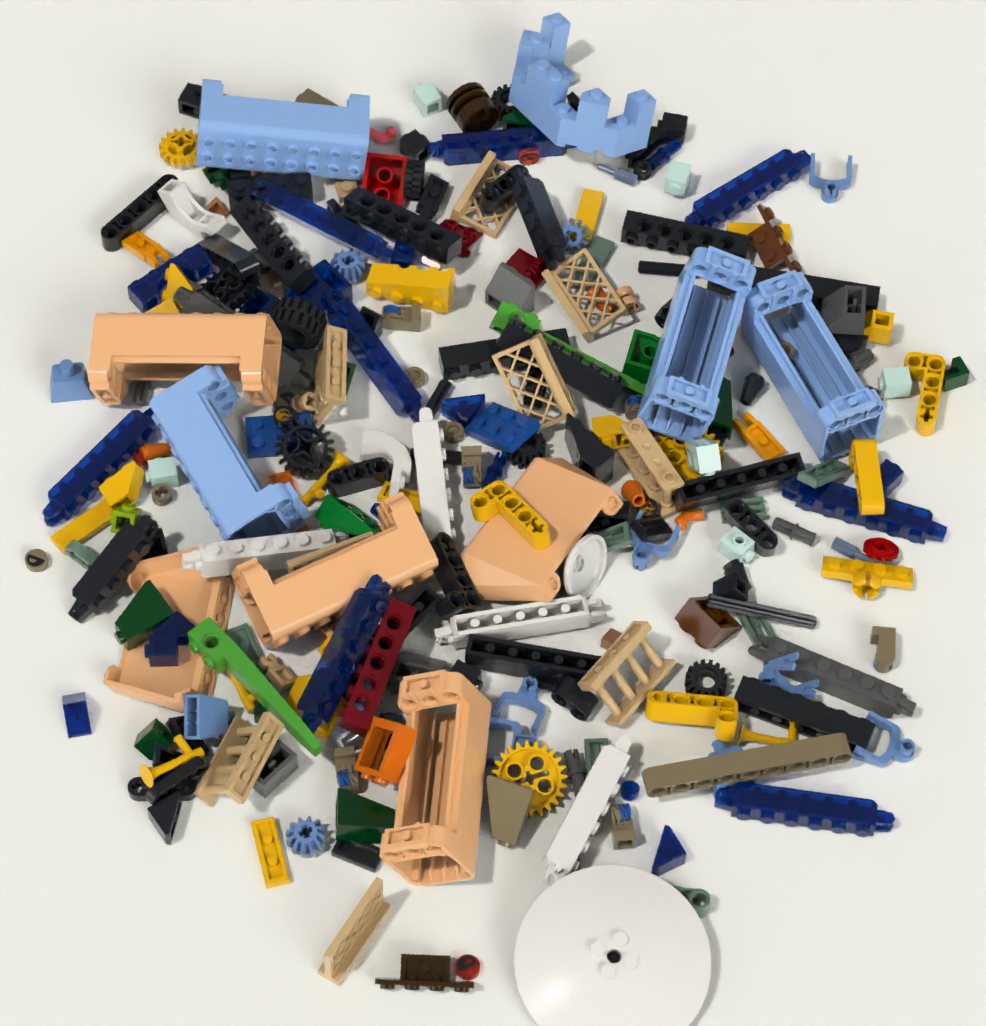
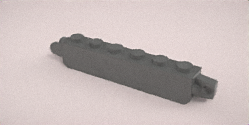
[173,286,314,390]
[748,634,917,719]

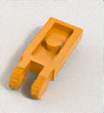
[121,231,170,269]
[733,412,786,461]

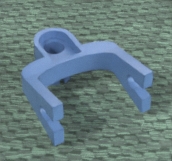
[809,153,852,204]
[630,510,681,571]
[757,651,820,698]
[491,676,546,737]
[852,710,915,767]
[485,716,539,767]

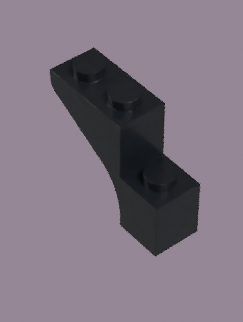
[625,112,688,168]

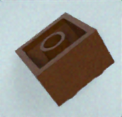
[674,596,742,649]

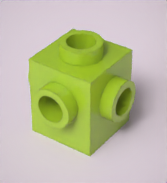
[110,503,142,533]

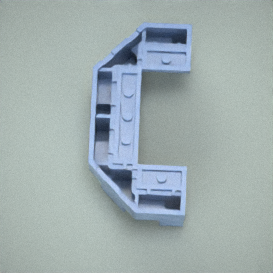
[509,12,657,158]

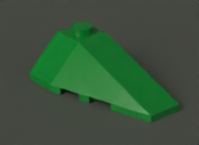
[622,329,660,384]
[314,494,383,537]

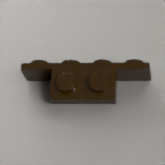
[375,953,474,992]

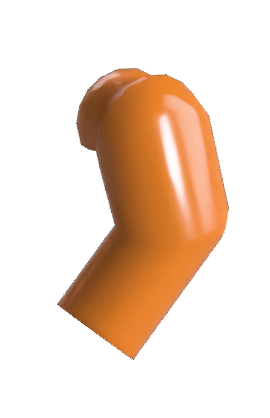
[674,509,704,530]

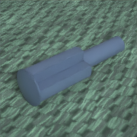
[597,163,638,186]
[831,536,876,563]

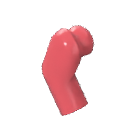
[369,126,397,143]

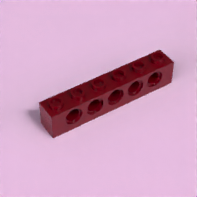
[337,597,417,737]

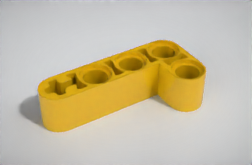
[903,352,946,436]
[849,439,885,515]
[470,480,551,550]
[645,691,738,741]

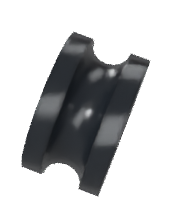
[633,160,652,181]

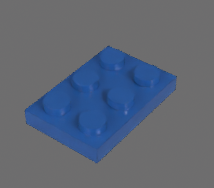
[464,402,541,454]
[245,413,314,459]

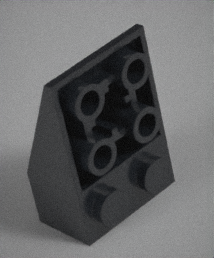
[565,413,615,484]

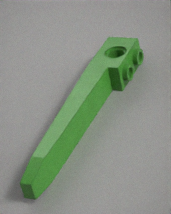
[489,301,646,397]
[187,617,323,757]

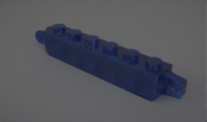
[427,126,577,166]
[684,149,811,228]
[250,177,396,260]
[321,289,422,423]
[42,407,157,527]
[781,479,947,544]
[297,574,391,734]
[714,781,896,837]

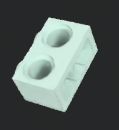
[685,438,722,476]

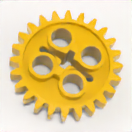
[657,429,724,481]
[491,740,568,818]

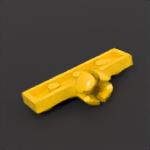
[821,556,913,600]

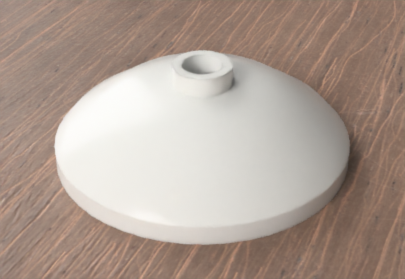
[563,534,607,598]

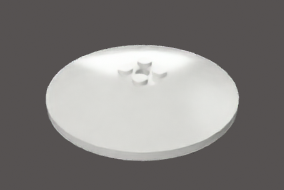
[514,865,711,1026]

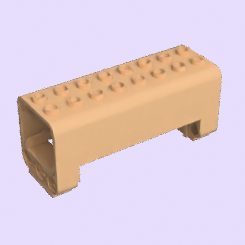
[88,312,282,406]
[231,492,439,649]
[379,669,492,886]

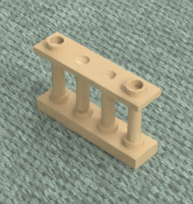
[617,417,685,519]
[577,621,677,726]
[193,711,285,807]

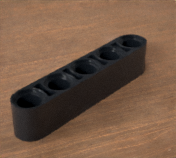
[101,174,178,252]
[197,234,261,280]

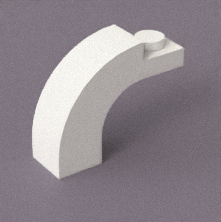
[157,179,227,238]
[359,429,412,496]

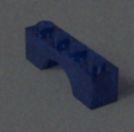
[127,244,213,313]

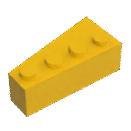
[366,263,455,314]

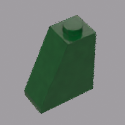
[709,377,733,440]
[114,579,175,651]
[335,788,395,843]

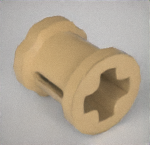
[290,392,319,414]

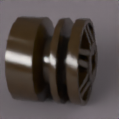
[446,82,500,138]

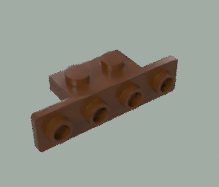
[748,204,802,272]

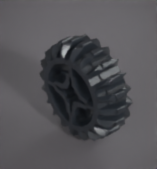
[274,418,335,478]

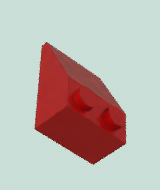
[362,152,408,207]

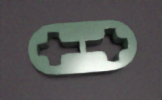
[65,540,98,570]

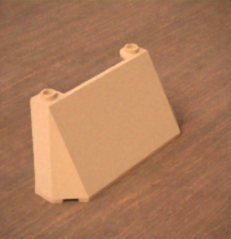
[462,457,624,602]
[103,547,235,712]

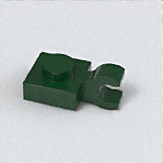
[202,167,229,191]

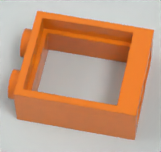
[354,716,418,786]

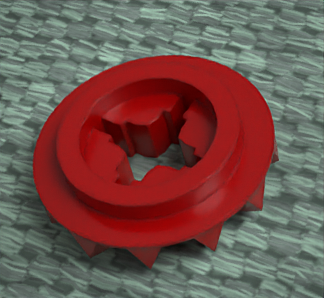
[863,537,899,563]

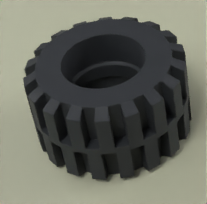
[271,297,327,350]

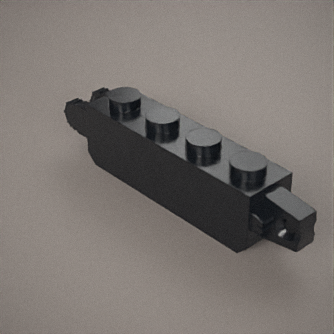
[511,168,567,271]
[68,514,159,624]

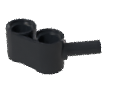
[537,676,599,721]

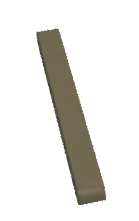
[641,733,852,798]

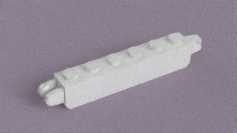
[412,407,456,541]
[181,529,350,578]
[434,595,607,649]
[541,735,632,887]

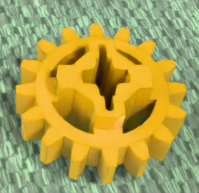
[159,128,198,169]

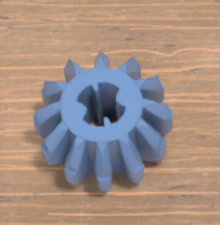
[561,218,591,254]
[330,248,366,285]
[286,816,326,858]

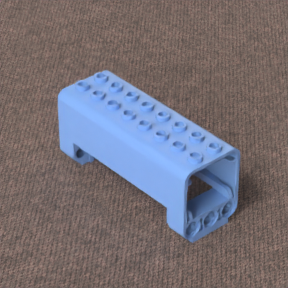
[196,79,370,181]
[636,246,756,442]
[740,270,885,463]
[149,364,311,541]

